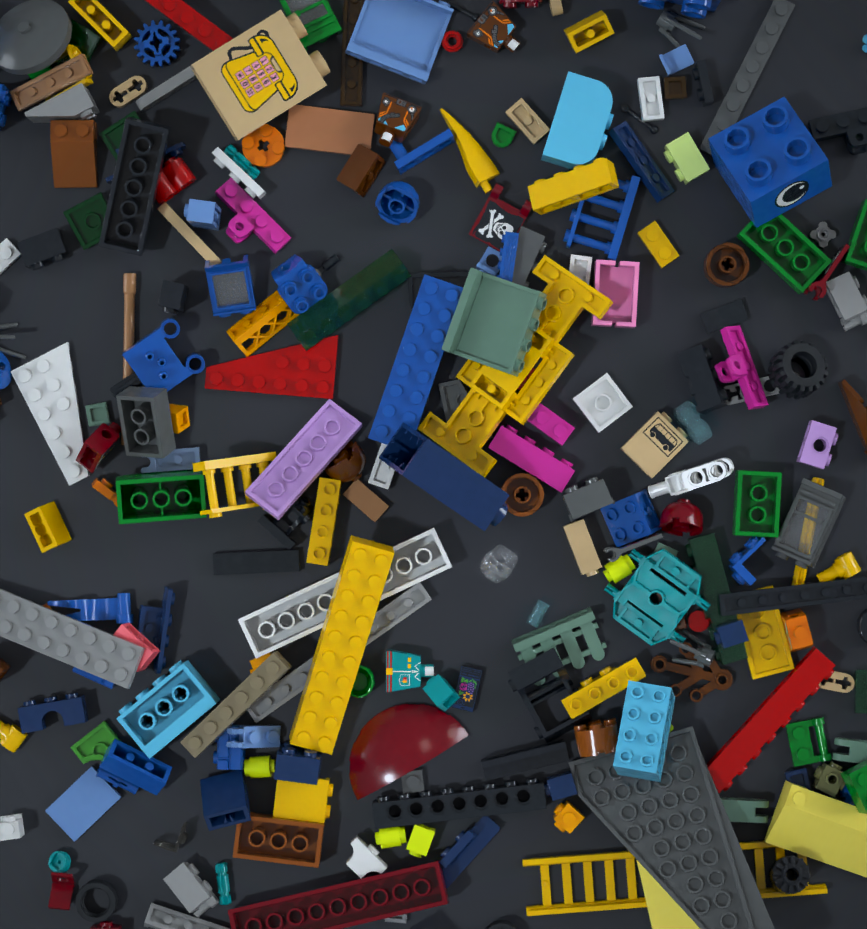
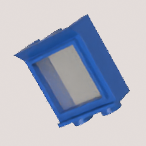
[204,255,256,318]

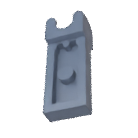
[141,447,201,473]

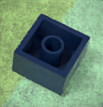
[274,741,323,785]

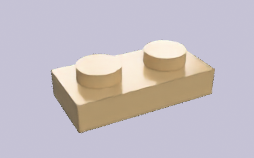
[505,98,550,145]

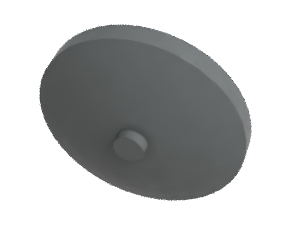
[0,0,72,75]

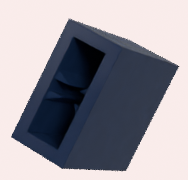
[200,770,251,831]

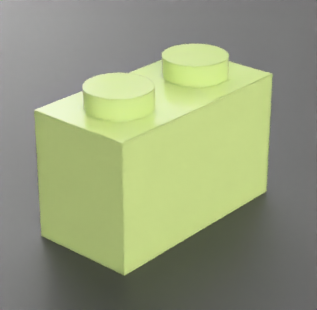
[663,132,710,185]

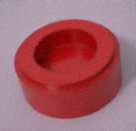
[687,610,709,632]

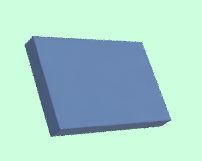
[45,765,122,842]

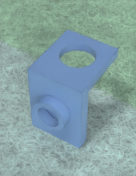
[659,44,694,76]
[476,246,502,276]

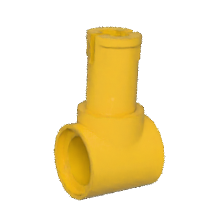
[816,551,861,582]
[0,720,28,753]

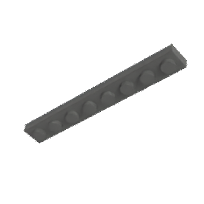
[699,0,795,156]

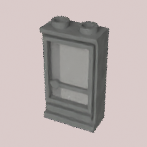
[771,478,846,569]

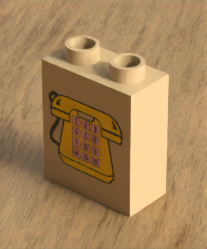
[190,10,331,141]

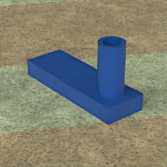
[389,129,455,175]

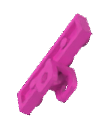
[215,178,291,254]
[715,325,769,410]

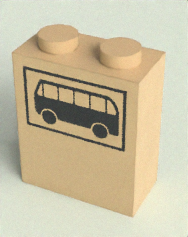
[620,411,689,478]

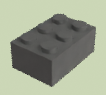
[116,386,176,458]

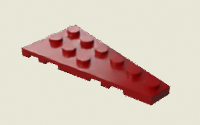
[205,335,339,399]

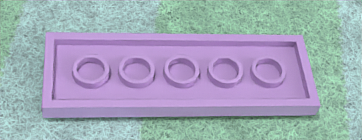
[245,399,362,520]

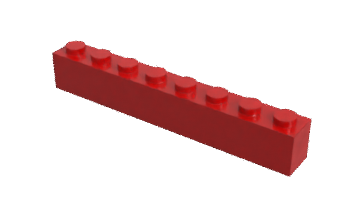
[706,646,836,793]

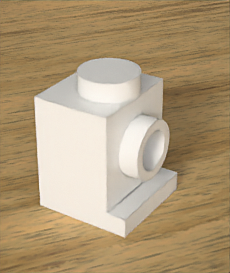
[0,813,25,841]

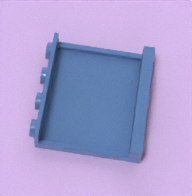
[345,0,454,85]

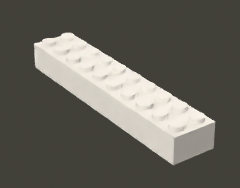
[238,528,452,659]

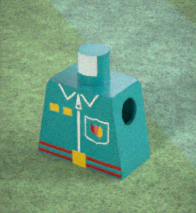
[386,649,434,692]

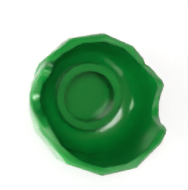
[351,665,375,698]

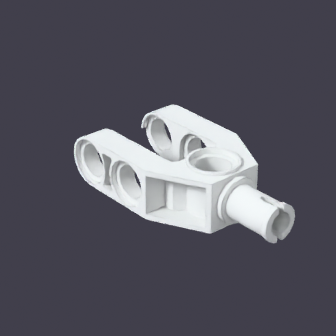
[648,457,734,499]

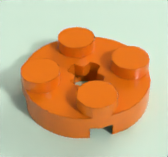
[242,124,285,168]

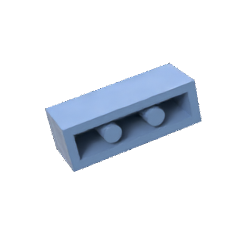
[184,199,222,231]

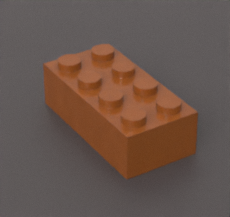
[233,812,325,868]

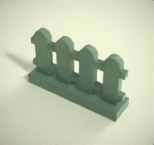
[511,607,607,686]

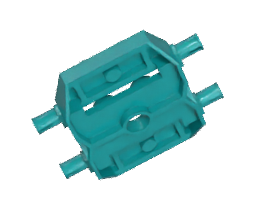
[604,548,711,646]

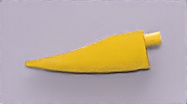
[440,108,500,194]

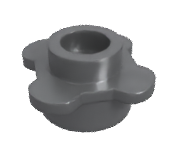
[810,222,836,247]

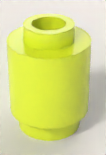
[603,554,636,584]
[244,755,276,778]
[375,826,407,849]

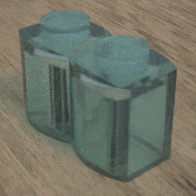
[673,401,712,445]

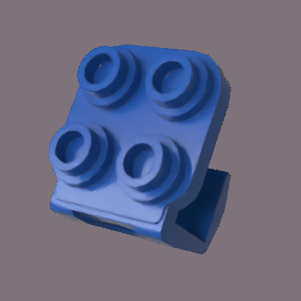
[271,254,328,314]

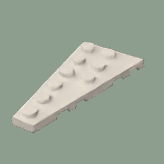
[10,342,90,486]

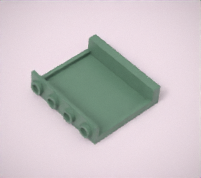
[441,268,547,377]

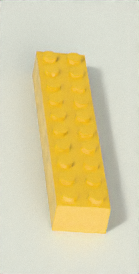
[289,535,394,755]

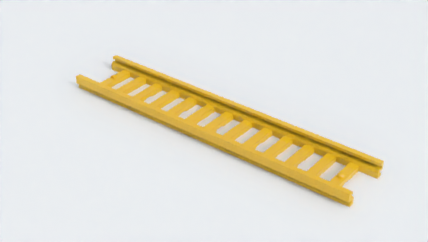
[522,841,828,916]

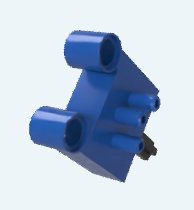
[110,318,205,399]

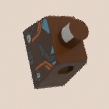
[467,1,521,53]
[374,93,422,147]

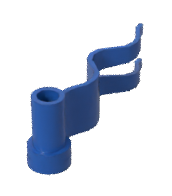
[47,593,134,624]

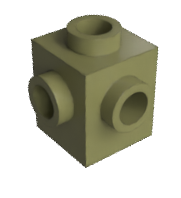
[812,761,845,797]

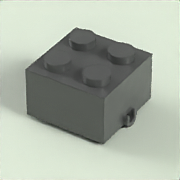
[561,476,615,522]

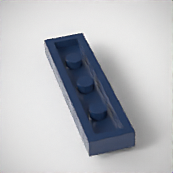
[608,121,675,203]

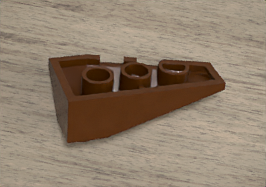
[838,379,867,456]

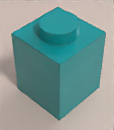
[422,674,460,711]

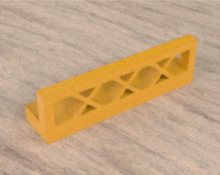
[226,290,300,357]

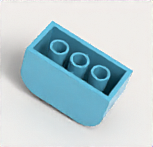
[541,71,614,170]

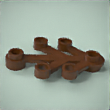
[650,642,733,702]

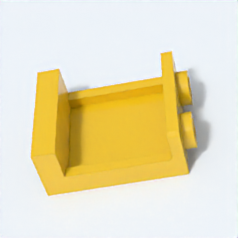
[273,778,334,823]

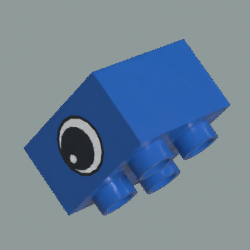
[708,97,832,228]

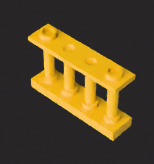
[192,451,276,518]

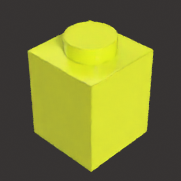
[406,824,435,858]

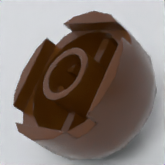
[324,441,366,483]

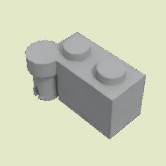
[826,272,867,331]
[163,862,219,918]

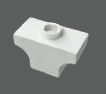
[346,835,387,879]

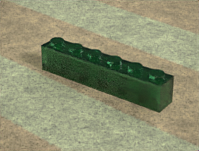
[287,249,411,351]
[685,533,748,665]

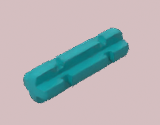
[224,144,260,180]
[215,862,232,905]

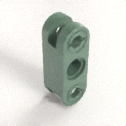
[832,737,867,763]
[720,797,769,823]

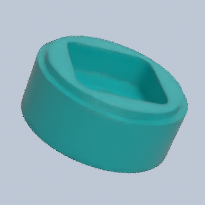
[48,851,71,873]

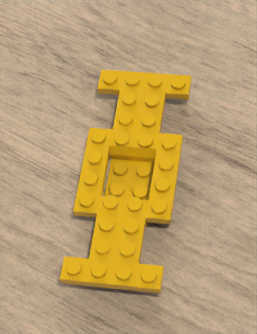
[417,255,613,478]

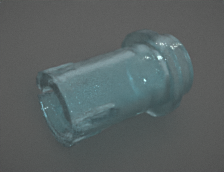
[527,599,550,628]

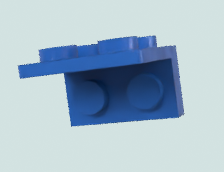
[600,489,662,547]

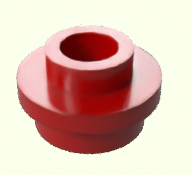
[442,31,463,53]

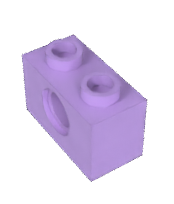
[796,420,838,469]

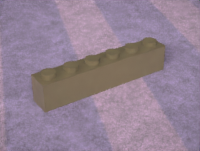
[180,651,292,758]

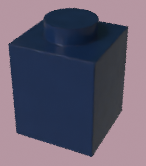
[713,619,749,649]
[544,770,578,801]

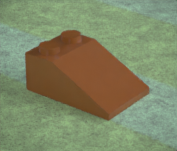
[50,120,98,188]

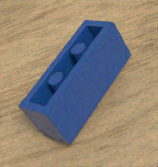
[99,739,172,796]

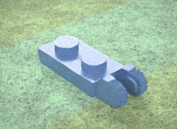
[226,725,281,748]

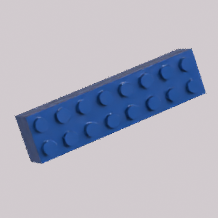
[368,274,463,445]

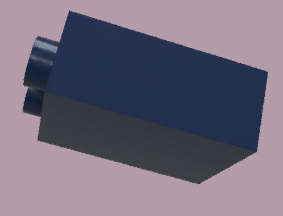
[379,422,509,531]

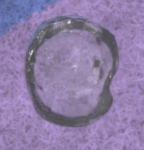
[480,544,518,583]

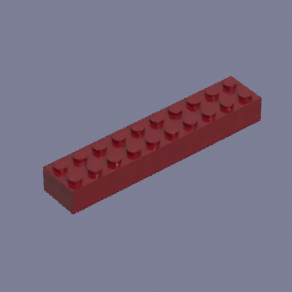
[228,861,449,929]

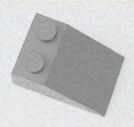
[24,83,100,123]

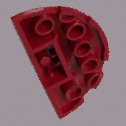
[349,703,469,800]

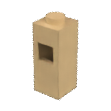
[563,519,602,577]

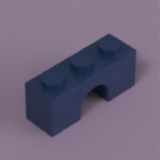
[17,692,89,734]

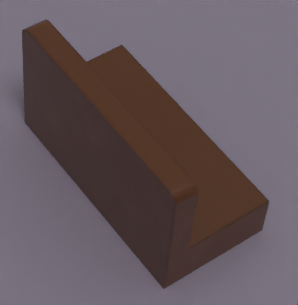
[337,144,386,198]

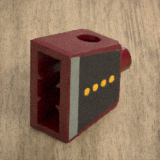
[76,422,121,473]

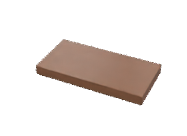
[285,105,375,155]

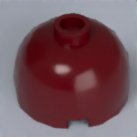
[660,499,703,536]

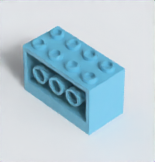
[116,660,221,759]
[613,680,675,782]

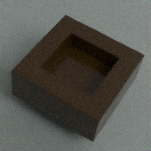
[663,76,687,100]

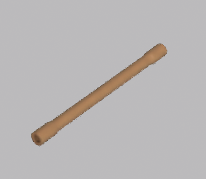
[121,273,136,445]

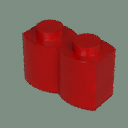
[156,157,196,204]

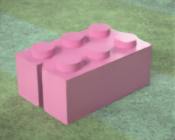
[591,260,640,328]

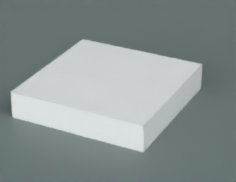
[573,373,633,433]

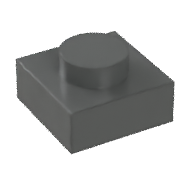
[401,769,425,794]

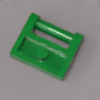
[785,717,832,767]

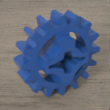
[134,20,181,68]

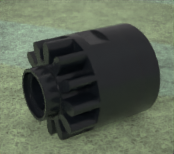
[769,855,811,895]

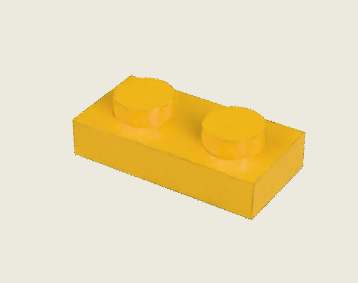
[637,221,680,269]

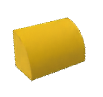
[24,501,72,553]

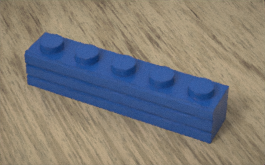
[496,231,519,282]

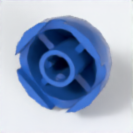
[375,181,420,225]

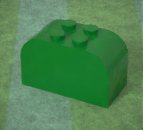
[116,470,207,524]

